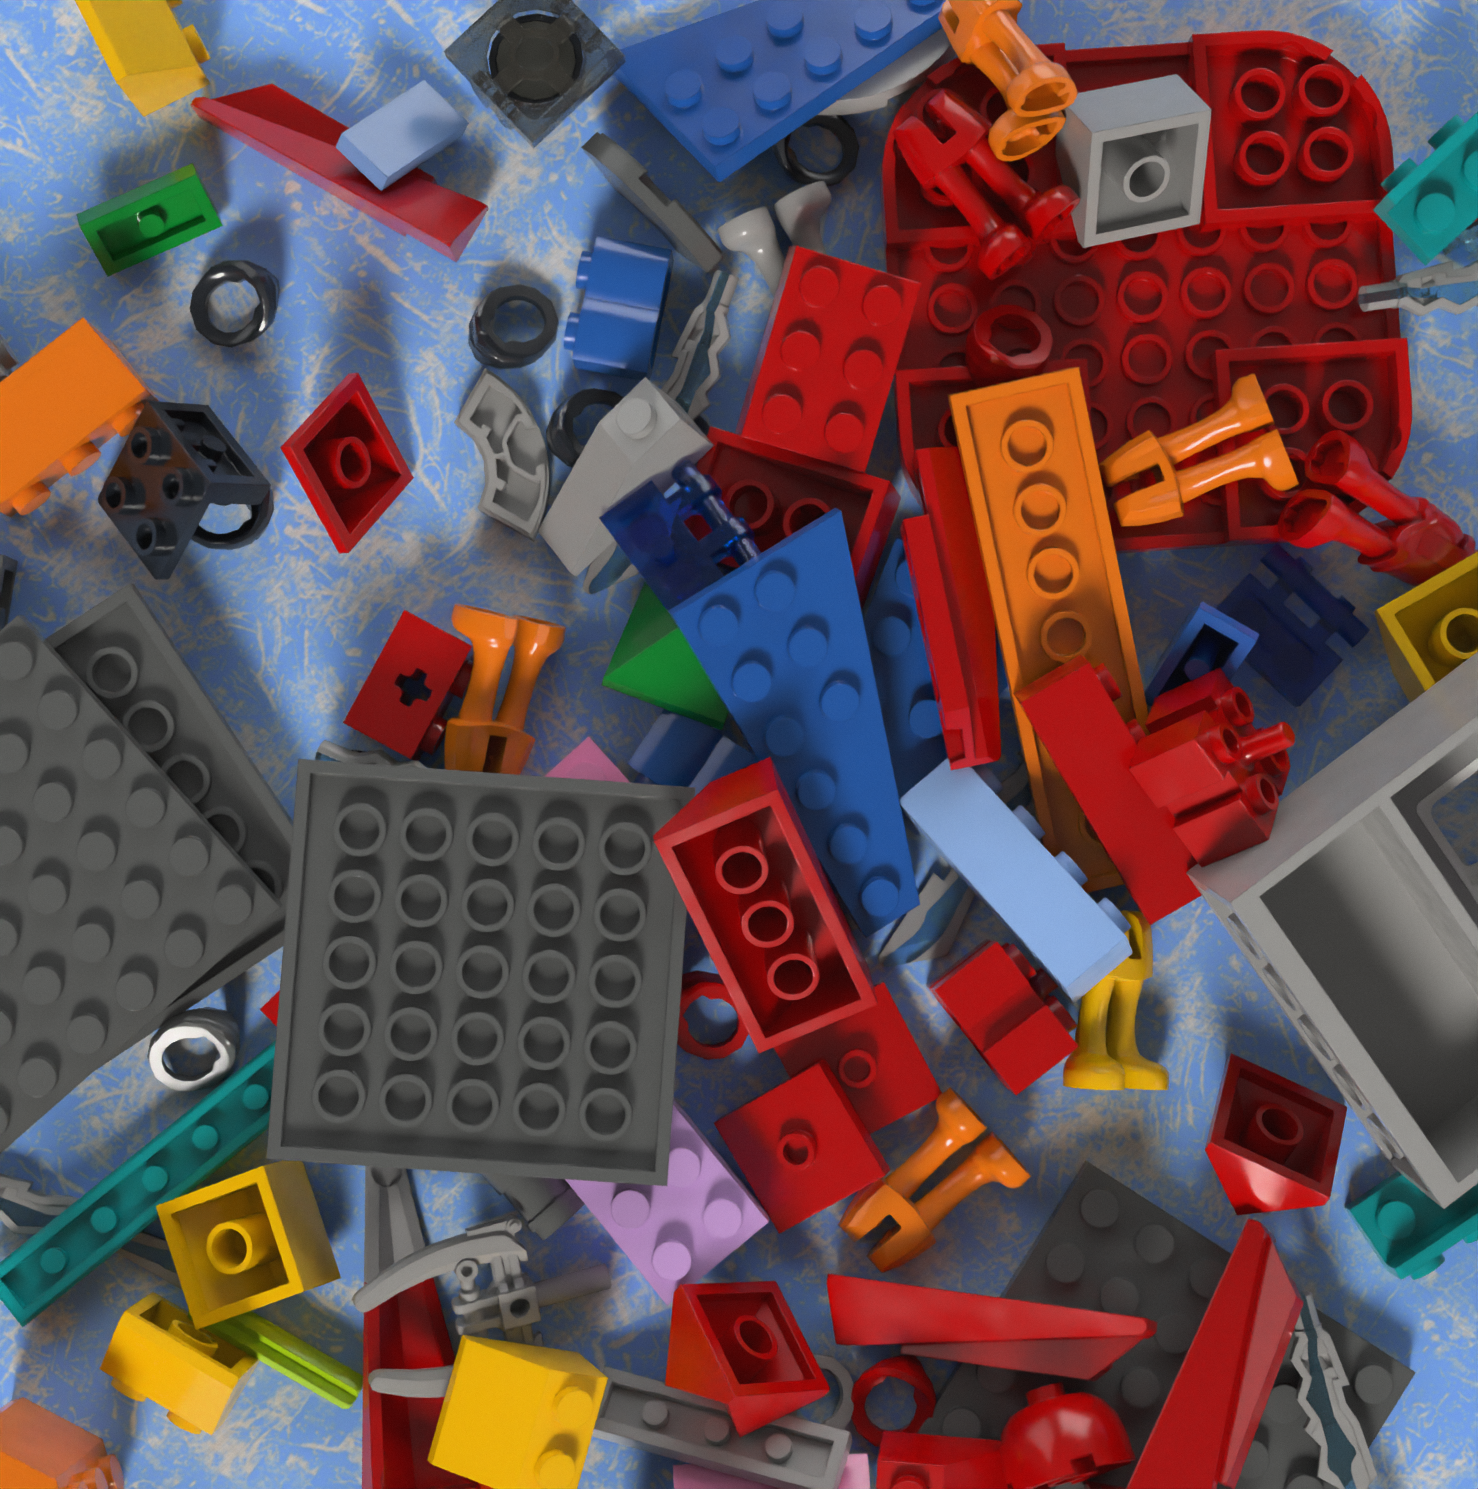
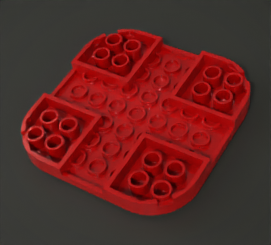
[880,30,1412,554]

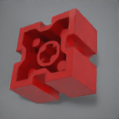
[1128,668,1295,868]
[926,939,1079,1096]

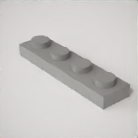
[592,1366,853,1489]

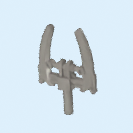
[352,1214,611,1398]

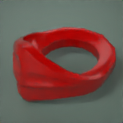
[965,305,1054,388]
[677,970,749,1060]
[851,1354,936,1447]

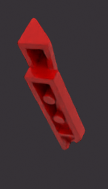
[190,84,489,262]
[900,447,1001,771]
[1126,1218,1304,1489]
[827,1274,1158,1382]

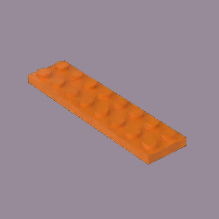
[948,367,1151,893]

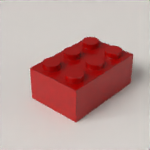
[735,245,922,473]

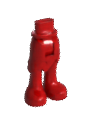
[1278,430,1478,587]

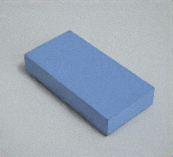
[336,80,469,191]

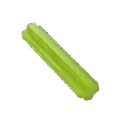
[187,1311,363,1409]

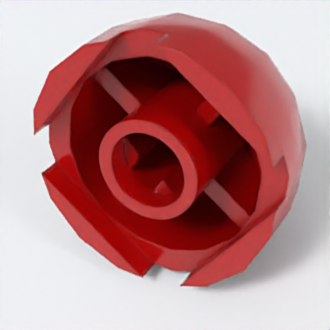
[999,1382,1136,1489]

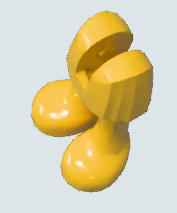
[1063,910,1169,1090]

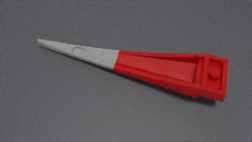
[362,1166,494,1489]

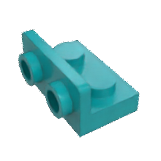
[1373,112,1478,266]
[1344,1171,1478,1280]

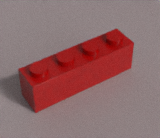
[1013,654,1202,925]

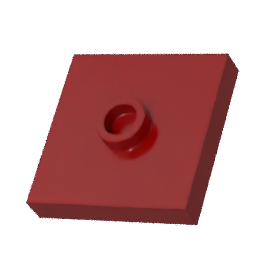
[774,981,942,1134]
[714,1059,891,1234]

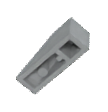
[538,377,714,577]

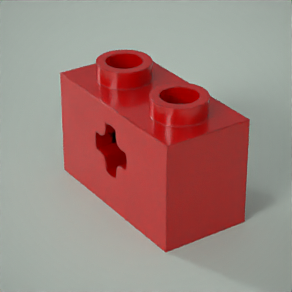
[343,610,473,761]

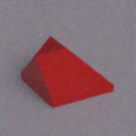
[280,373,414,554]
[1205,1053,1347,1215]
[665,1281,831,1438]

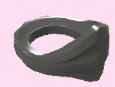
[147,1007,240,1092]

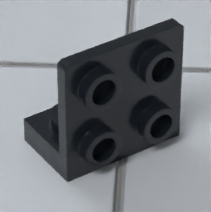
[98,401,271,580]

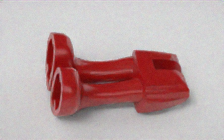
[893,89,1081,280]

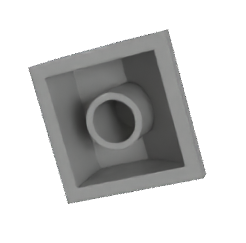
[1055,74,1212,248]

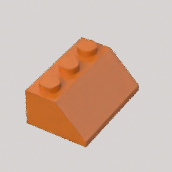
[0,317,159,517]
[0,1397,124,1489]

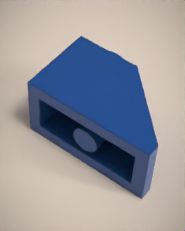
[1144,601,1260,707]

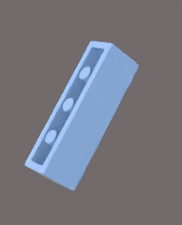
[899,758,1133,1004]

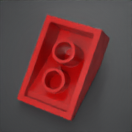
[668,426,901,611]

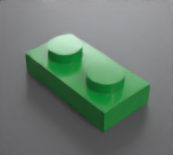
[76,163,223,277]

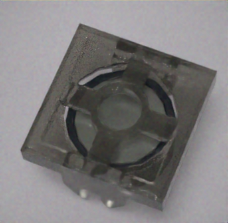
[444,0,626,149]

